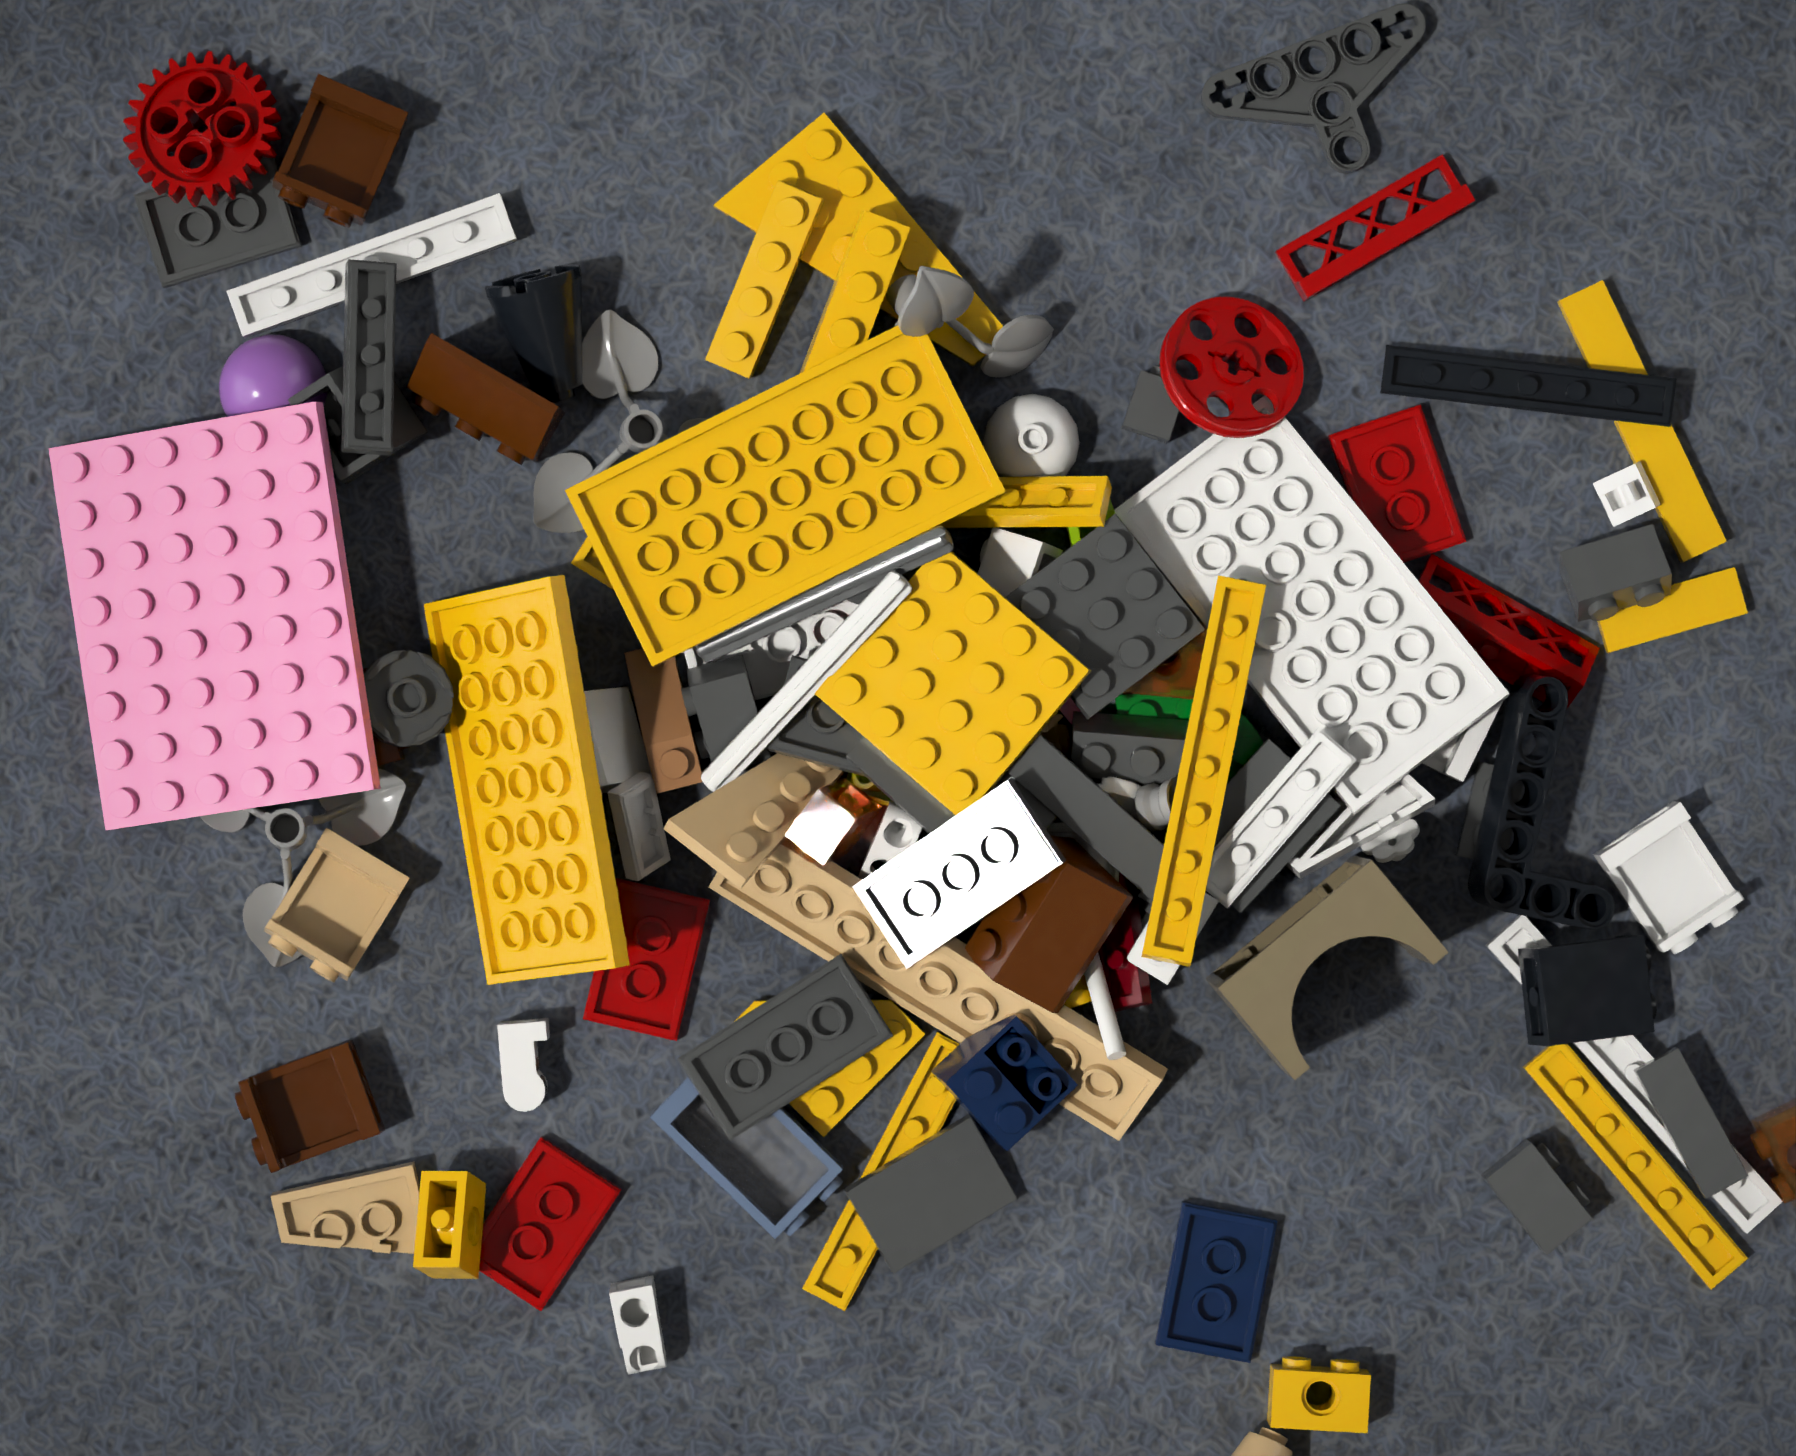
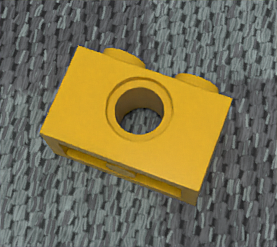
[413,1171,486,1279]
[1267,1356,1371,1433]

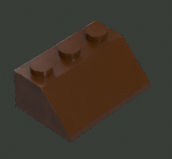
[407,333,565,465]
[965,835,1133,1013]

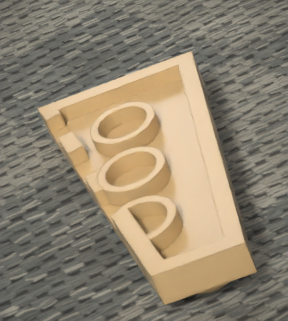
[663,753,845,889]

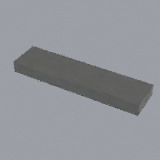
[341,259,397,456]
[1007,734,1164,901]

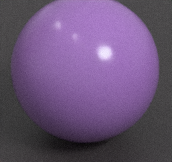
[219,334,327,417]

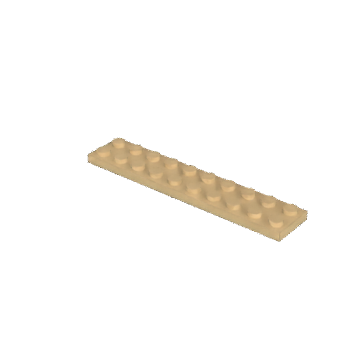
[708,835,1168,1141]

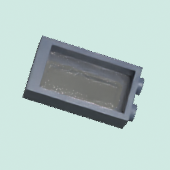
[650,1077,843,1239]

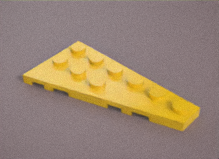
[713,113,1003,366]

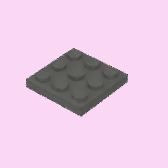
[1005,514,1205,720]

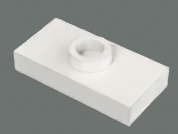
[607,772,671,881]

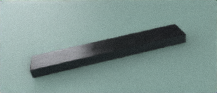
[1380,345,1677,427]

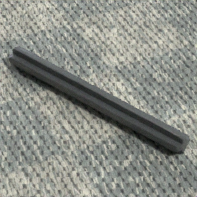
[695,526,954,662]

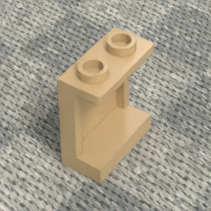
[264,828,410,983]

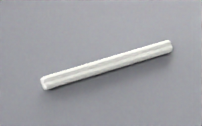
[701,571,912,792]

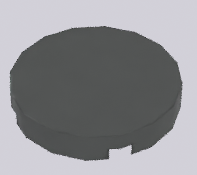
[364,650,454,747]

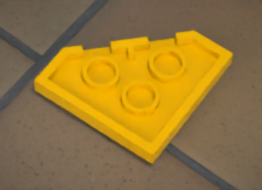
[734,999,925,1137]

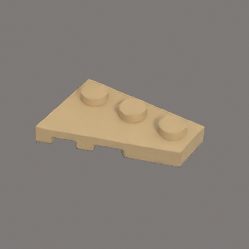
[271,1161,420,1254]

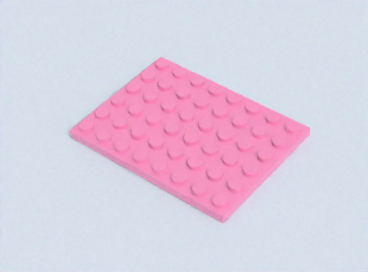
[48,401,381,830]

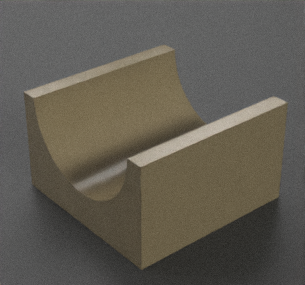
[1205,855,1449,1080]

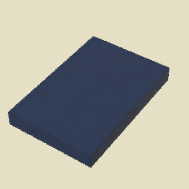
[1155,1201,1278,1363]

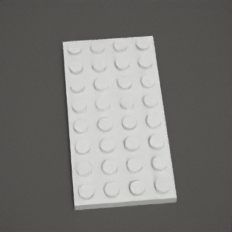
[1114,396,1509,815]

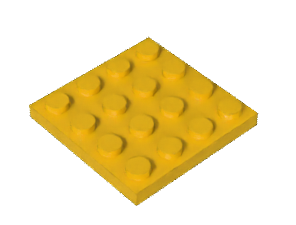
[814,552,1091,815]

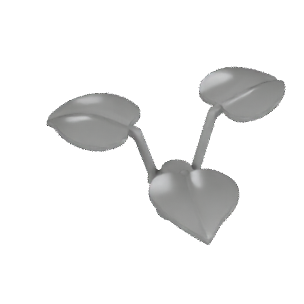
[886,266,1054,378]
[533,310,707,533]
[199,769,406,968]

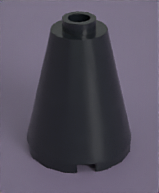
[485,264,582,402]

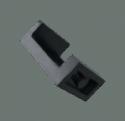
[1518,935,1657,1046]

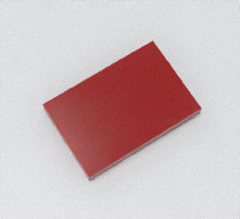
[1328,404,1467,563]
[583,878,710,1041]
[479,1136,622,1311]

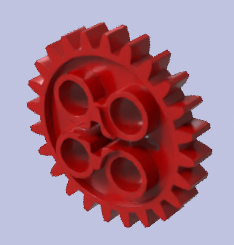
[123,51,282,207]

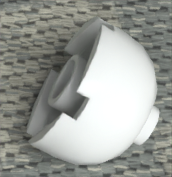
[983,394,1080,477]

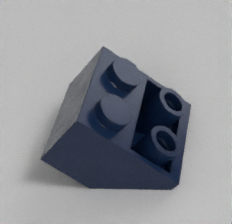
[931,1014,1078,1151]

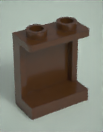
[273,74,408,228]
[235,1040,385,1173]

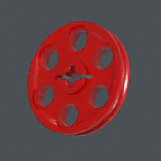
[1159,297,1304,438]

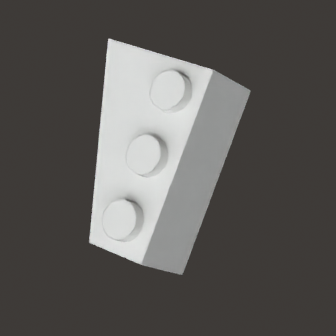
[1285,774,1436,879]

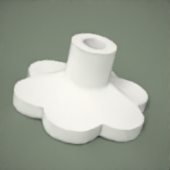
[1360,819,1420,863]

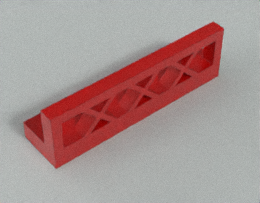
[1275,154,1475,302]
[1418,554,1600,708]

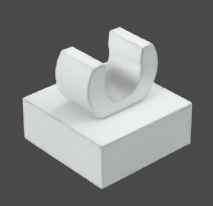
[1593,461,1661,527]

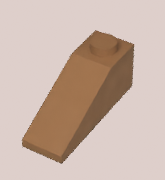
[624,648,704,794]

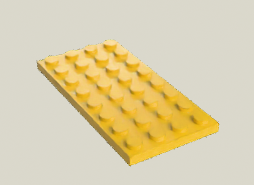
[565,325,1006,667]
[424,575,630,985]

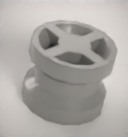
[1135,777,1177,833]

